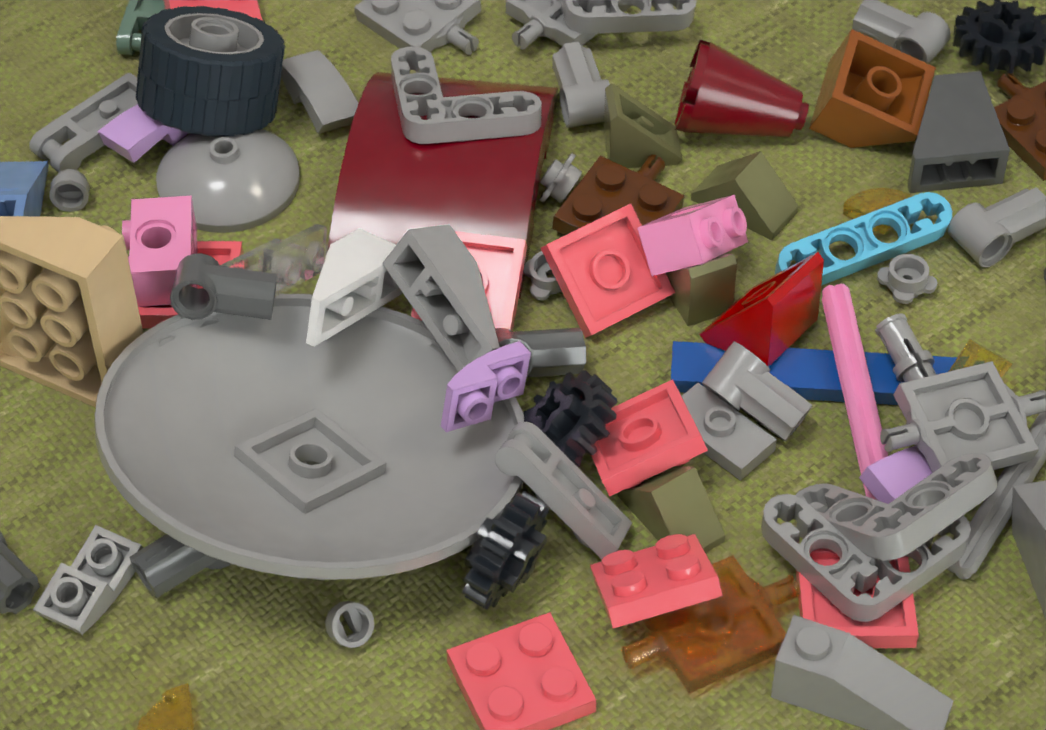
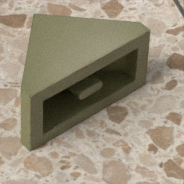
[604,83,683,168]
[691,151,799,240]
[666,254,737,326]
[617,466,725,553]

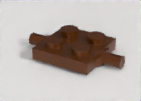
[994,73,1046,181]
[552,154,685,235]

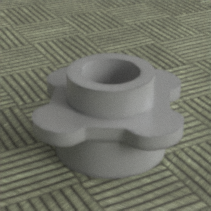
[539,153,582,203]
[524,251,562,300]
[877,254,937,304]

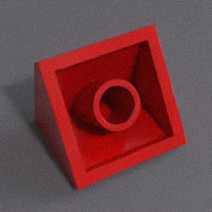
[699,252,824,367]

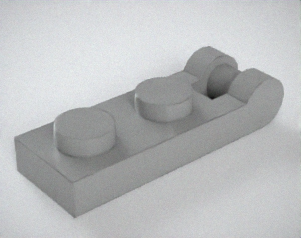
[29,72,138,173]
[495,422,632,559]

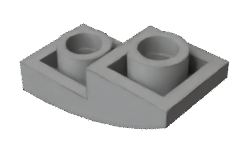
[281,50,358,134]
[33,525,143,635]

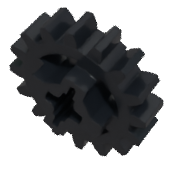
[953,0,1046,74]
[523,370,618,468]
[462,492,549,610]

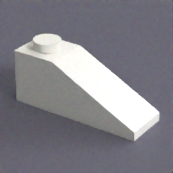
[306,228,402,347]

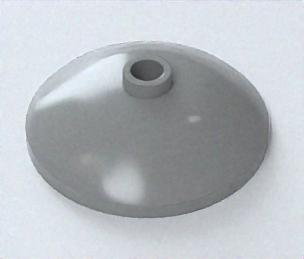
[156,129,300,233]

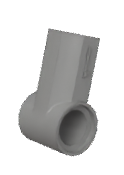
[852,0,951,64]
[552,42,610,128]
[948,187,1046,267]
[701,341,813,442]

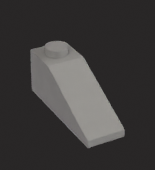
[382,224,500,372]
[771,615,954,730]

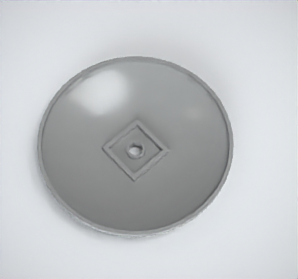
[94,294,524,580]

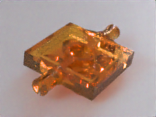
[621,555,800,694]

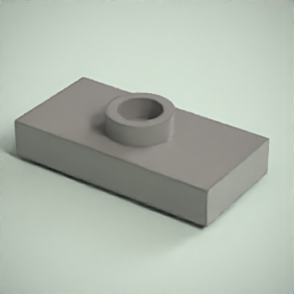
[681,383,777,481]

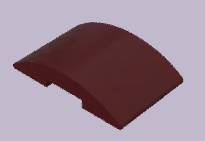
[327,72,558,299]

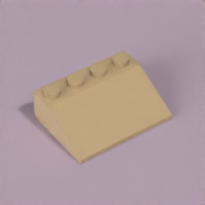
[0,216,143,408]

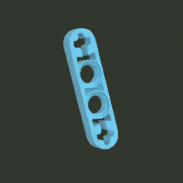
[775,192,953,286]

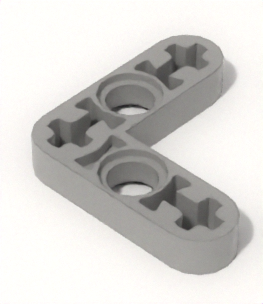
[561,0,696,34]
[391,47,542,144]
[796,453,998,560]
[761,494,971,622]

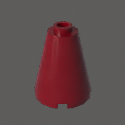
[675,39,809,137]

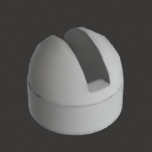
[50,169,90,212]
[325,601,374,648]

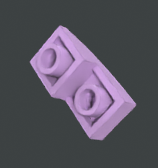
[98,104,188,163]
[441,341,531,432]
[859,446,932,504]

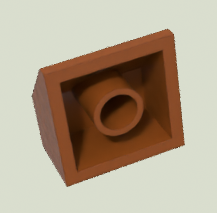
[809,29,936,148]

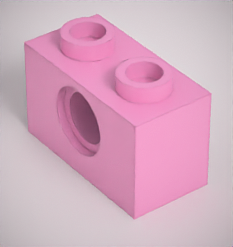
[122,195,197,307]
[637,195,748,276]

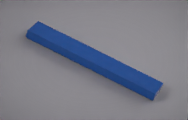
[671,341,982,405]

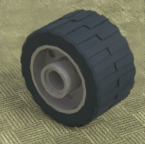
[136,6,285,137]

